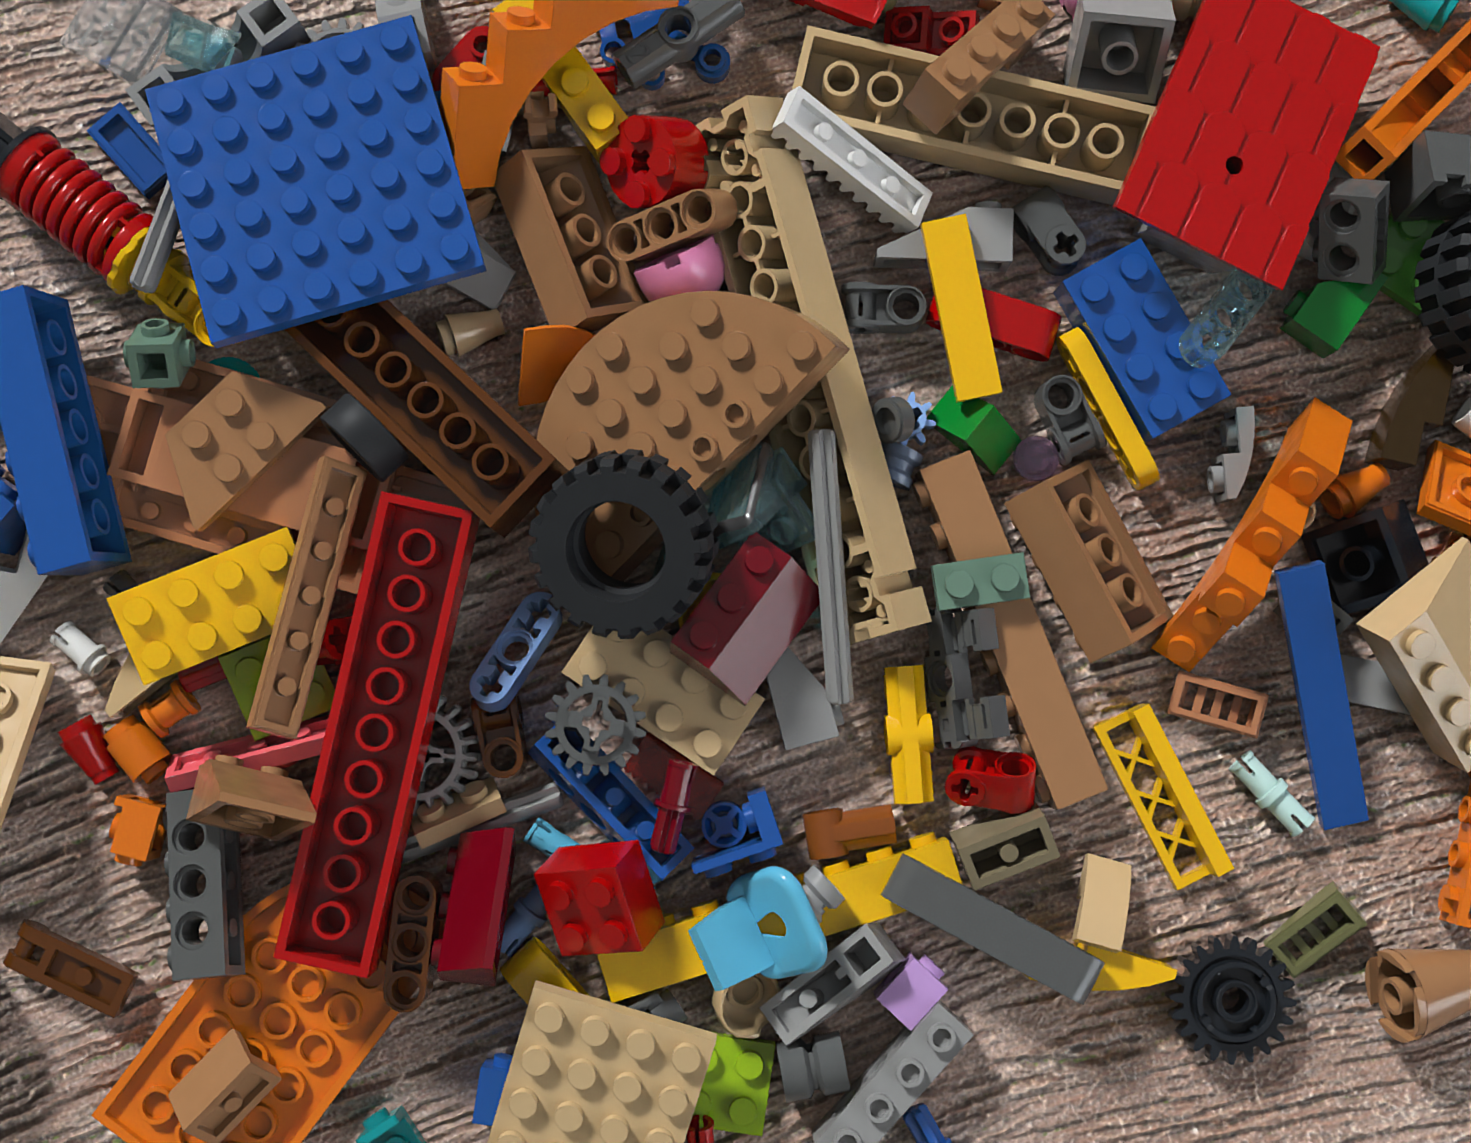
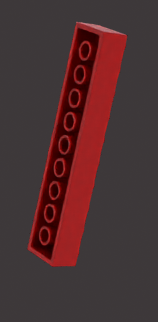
[273,491,480,978]

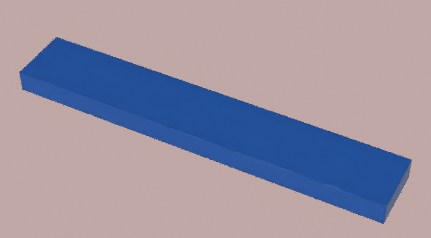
[1274,560,1369,830]

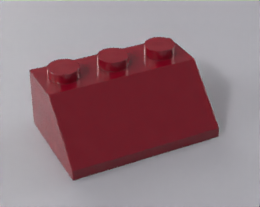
[670,530,820,706]
[431,827,516,987]

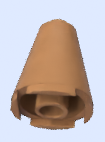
[1365,949,1471,1043]

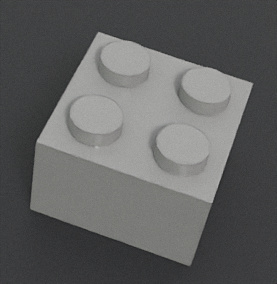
[1063,0,1176,104]

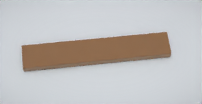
[246,456,367,740]

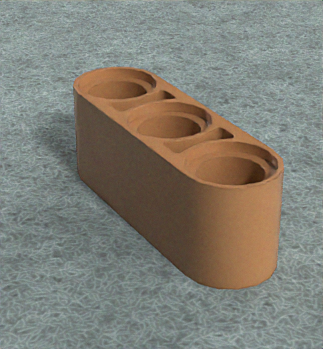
[606,189,738,262]

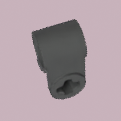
[1012,185,1086,276]
[841,282,927,334]
[1034,375,1106,466]

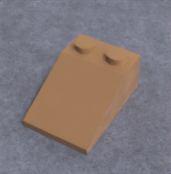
[186,755,317,841]

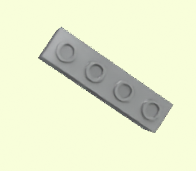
[812,1000,974,1143]

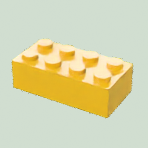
[106,527,296,686]

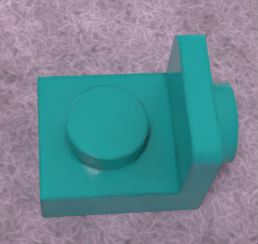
[355,1105,427,1143]

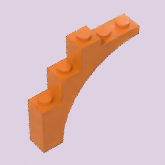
[440,0,679,189]
[1335,18,1471,180]
[1151,397,1353,672]

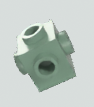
[123,318,196,389]

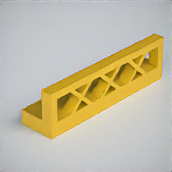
[1092,703,1234,890]

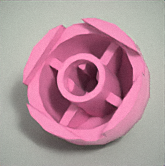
[633,235,725,302]

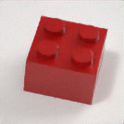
[534,840,665,956]

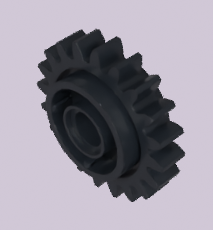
[1165,933,1297,1065]

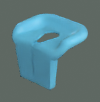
[688,866,828,992]

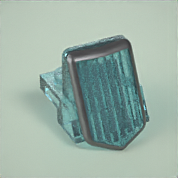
[707,441,815,553]

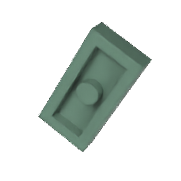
[930,552,1030,611]

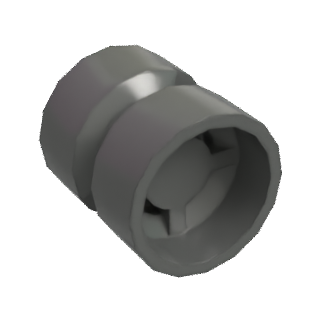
[776,1030,850,1103]

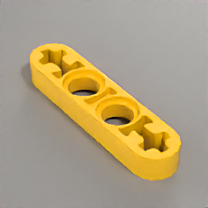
[1056,327,1160,491]

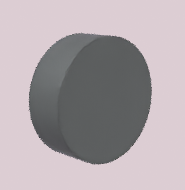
[872,397,915,444]

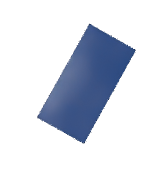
[87,102,168,199]

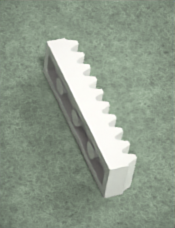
[771,86,933,233]

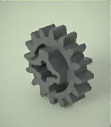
[545,674,646,777]

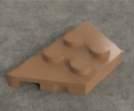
[165,371,329,532]

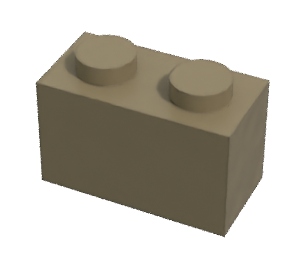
[949,800,1061,891]

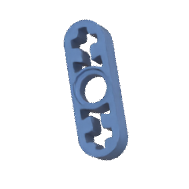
[469,592,563,712]

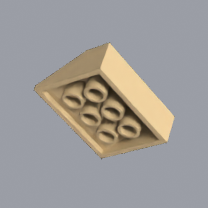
[1356,537,1471,773]

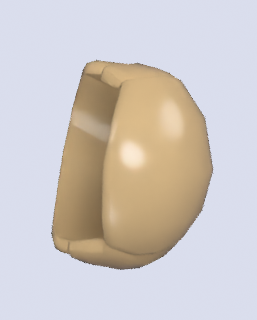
[712,973,781,1039]

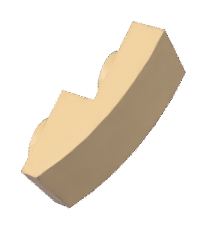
[1072,853,1131,953]

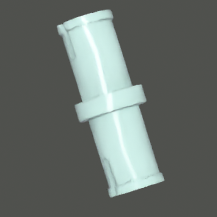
[1229,750,1315,837]

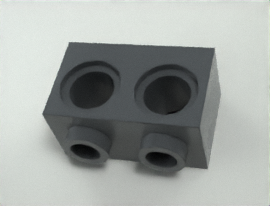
[1312,177,1390,284]

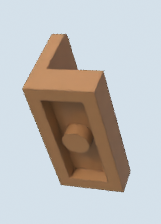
[168,1029,282,1143]

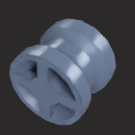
[881,442,924,491]

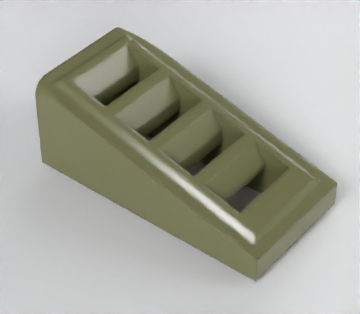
[1263,881,1368,979]

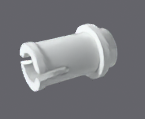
[50,621,111,677]

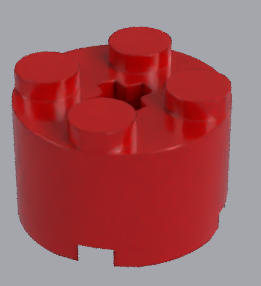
[600,115,709,209]

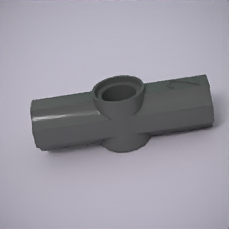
[612,0,745,89]

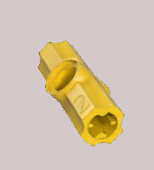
[883,665,934,804]

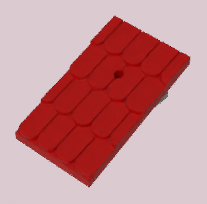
[1112,0,1380,291]

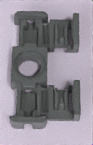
[924,608,1010,749]

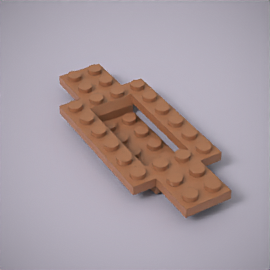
[86,359,472,594]

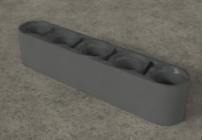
[881,853,1105,1005]

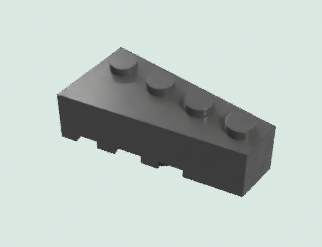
[1384,130,1471,222]

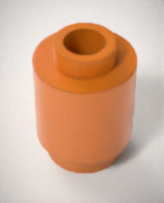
[103,715,172,785]

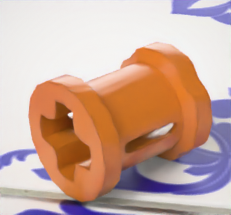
[138,679,202,738]

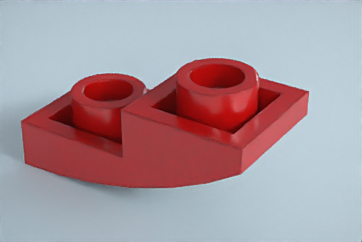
[884,5,980,56]

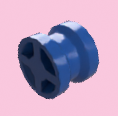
[701,800,747,848]

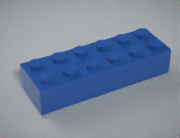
[0,285,132,576]

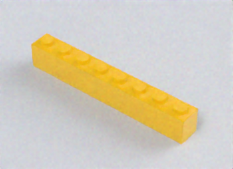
[597,831,963,1003]

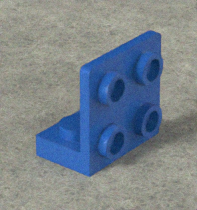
[691,786,783,879]

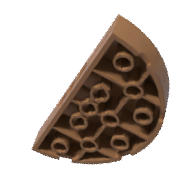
[534,291,850,582]

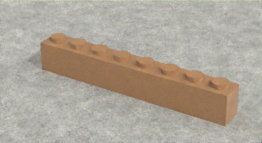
[912,450,1109,810]

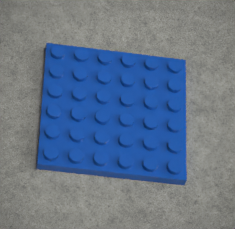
[145,15,487,349]

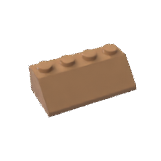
[495,146,649,332]
[1004,459,1174,663]

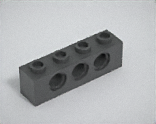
[162,790,246,981]

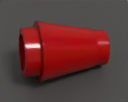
[57,714,119,785]

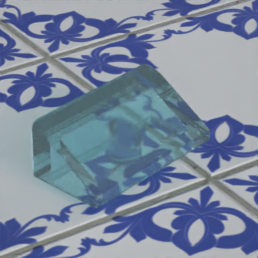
[165,11,242,72]

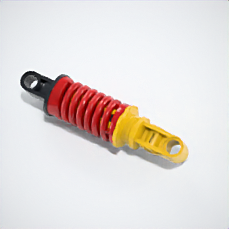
[0,112,243,347]

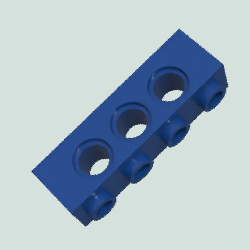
[527,725,694,884]

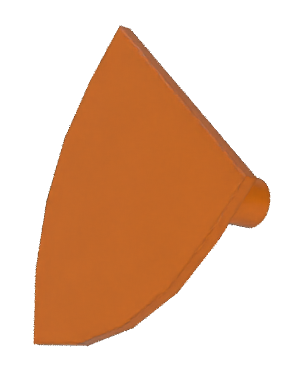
[517,325,595,406]

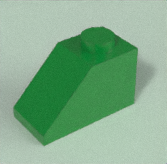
[1279,273,1388,359]

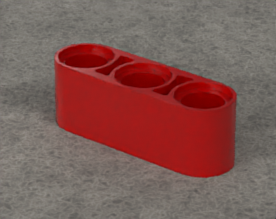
[925,288,1062,362]

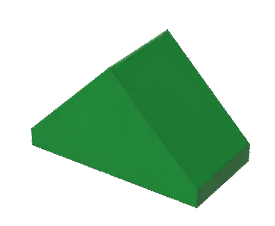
[927,385,1022,476]

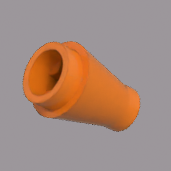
[1319,462,1391,519]

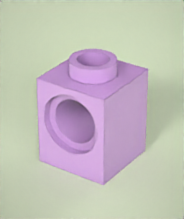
[873,951,948,1031]

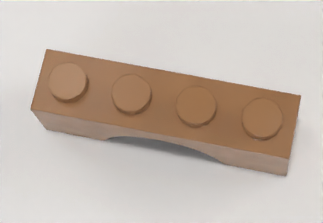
[902,0,1056,135]

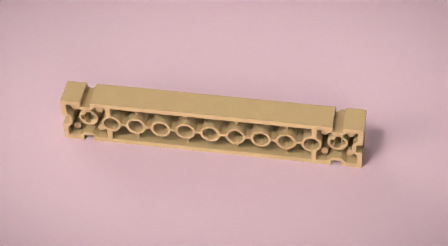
[695,95,932,645]

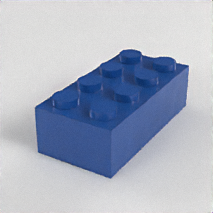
[1053,238,1232,443]

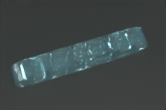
[1179,270,1275,368]

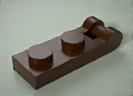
[3,919,140,1018]

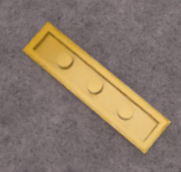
[920,214,1003,403]

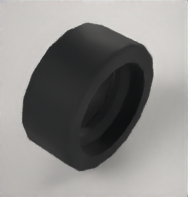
[320,393,408,482]

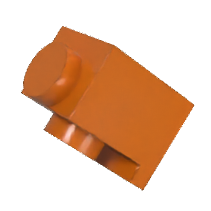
[109,793,167,866]

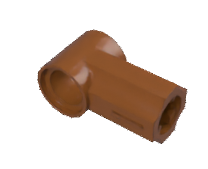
[802,804,897,860]

